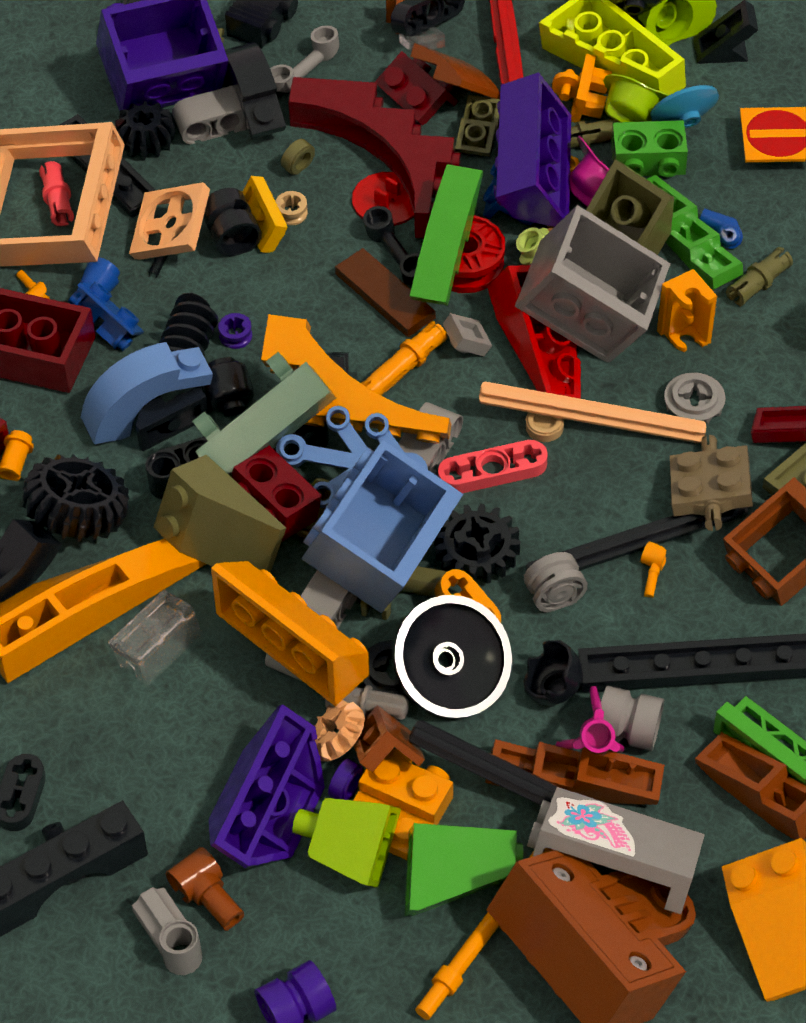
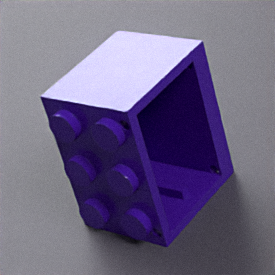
[96,0,229,111]

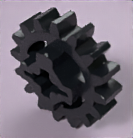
[434,503,520,584]

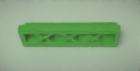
[713,696,806,785]

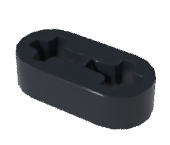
[0,754,46,831]

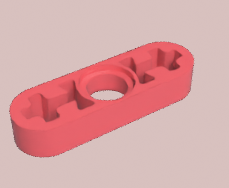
[438,440,548,493]

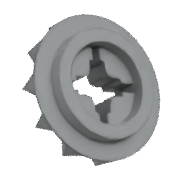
[664,373,726,424]

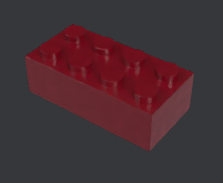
[0,288,96,393]

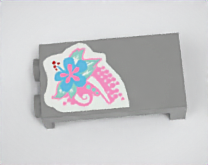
[527,787,705,914]

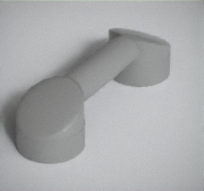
[270,26,339,93]

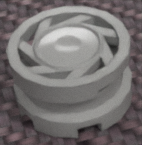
[524,552,588,612]

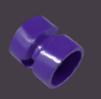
[254,960,337,1023]

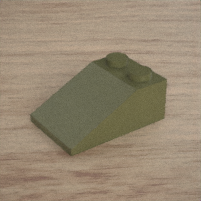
[153,455,286,572]

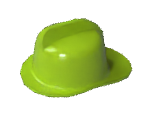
[638,0,717,46]
[603,74,669,122]

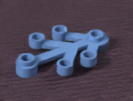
[276,406,428,508]

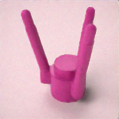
[556,686,624,753]

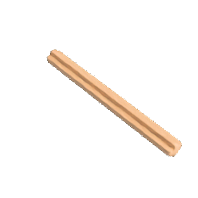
[479,382,706,443]

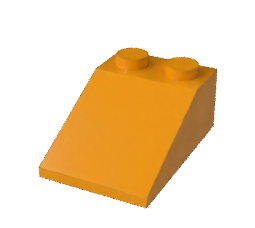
[722,838,806,1002]

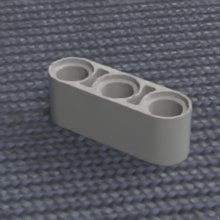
[172,86,248,145]

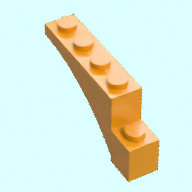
[261,314,452,444]

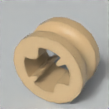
[275,191,308,225]

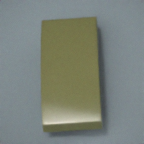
[455,95,500,157]

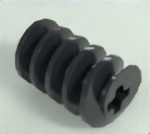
[159,293,219,356]

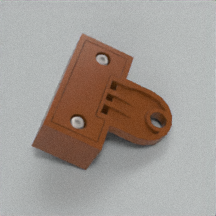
[486,850,696,1023]

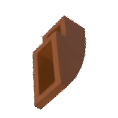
[695,732,806,840]

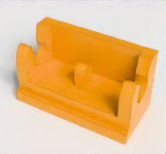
[657,269,717,352]

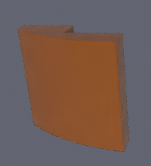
[410,43,500,99]

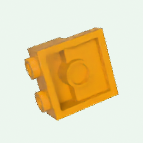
[353,749,453,860]

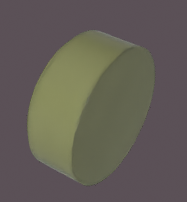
[281,138,315,175]

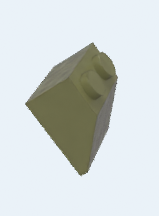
[586,160,674,255]

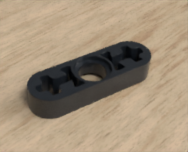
[391,0,465,36]

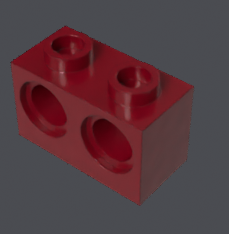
[232,445,322,542]

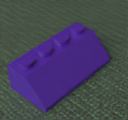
[494,72,571,227]

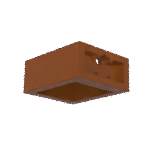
[723,477,806,606]

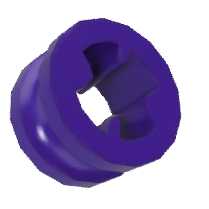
[218,313,252,349]

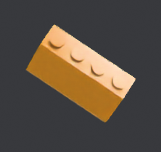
[211,561,369,707]

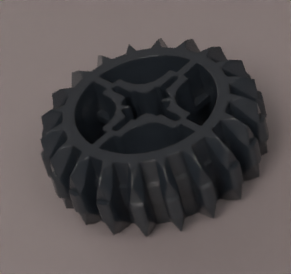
[22,454,129,543]

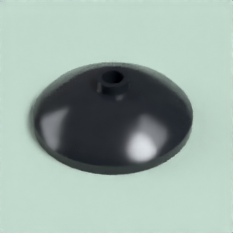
[392,595,512,719]

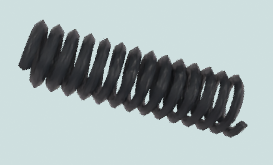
[148,255,168,278]

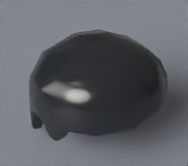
[523,640,583,706]

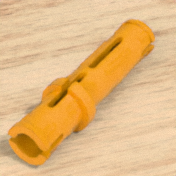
[361,321,447,396]

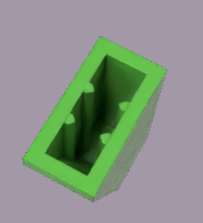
[405,823,523,916]

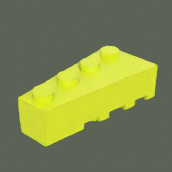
[539,0,686,95]

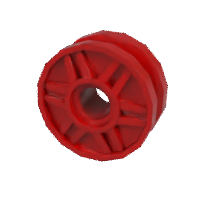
[451,215,505,293]

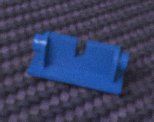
[68,282,144,351]

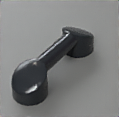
[363,206,420,285]

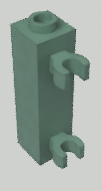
[192,352,336,478]

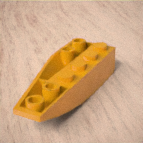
[0,539,206,683]

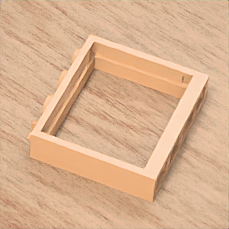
[0,122,125,267]

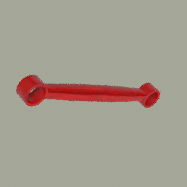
[489,0,524,85]

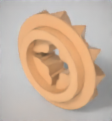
[315,700,365,762]

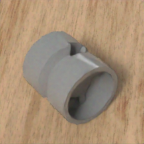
[601,685,664,752]

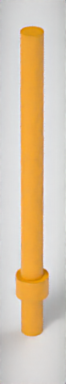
[415,848,553,1020]

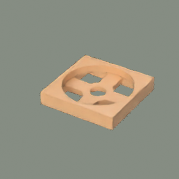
[129,182,210,260]

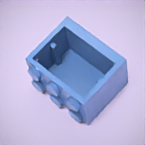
[301,439,463,613]

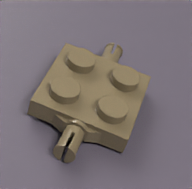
[670,435,753,531]

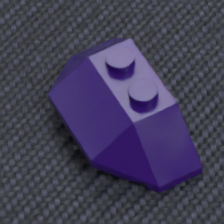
[208,704,325,868]

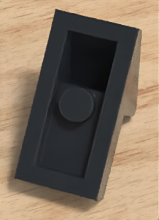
[693,0,758,64]
[136,387,209,451]

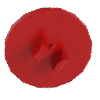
[352,172,414,226]

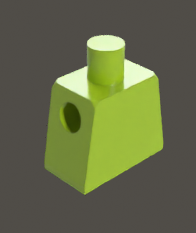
[292,798,401,887]

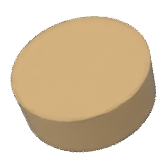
[526,412,564,442]

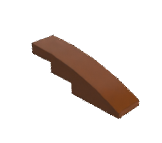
[485,739,665,805]

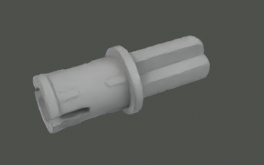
[325,685,409,720]

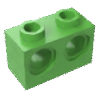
[611,120,688,177]

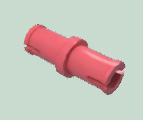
[39,161,74,226]

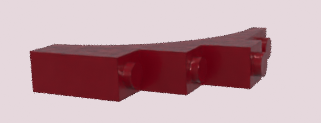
[288,77,461,239]

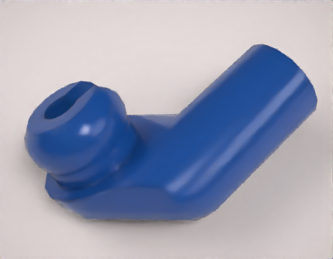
[700,209,743,249]

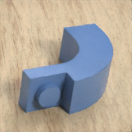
[81,342,213,444]

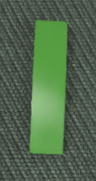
[410,164,483,306]
[647,175,743,290]

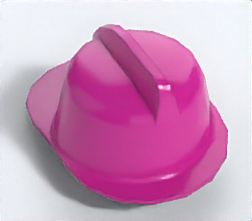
[570,136,609,207]

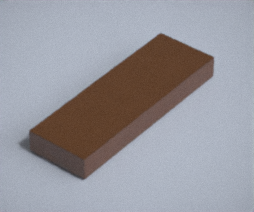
[335,248,436,338]

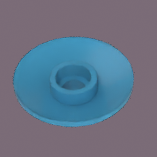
[650,85,719,128]

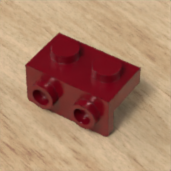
[375,51,459,126]

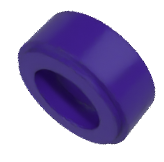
[328,759,363,800]

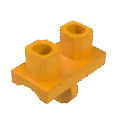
[552,54,612,122]

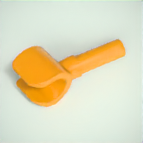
[16,270,50,299]
[640,541,666,598]

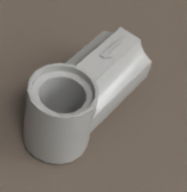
[132,887,202,975]

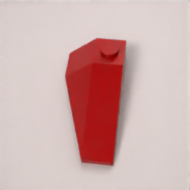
[487,265,581,399]

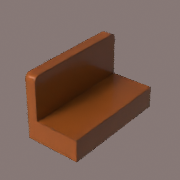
[354,705,425,773]

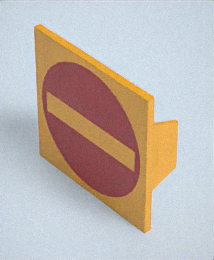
[740,107,806,163]

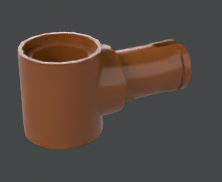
[165,847,244,931]

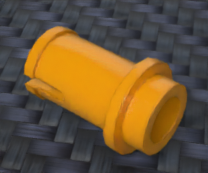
[0,430,34,481]

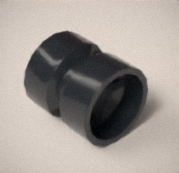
[203,188,262,257]

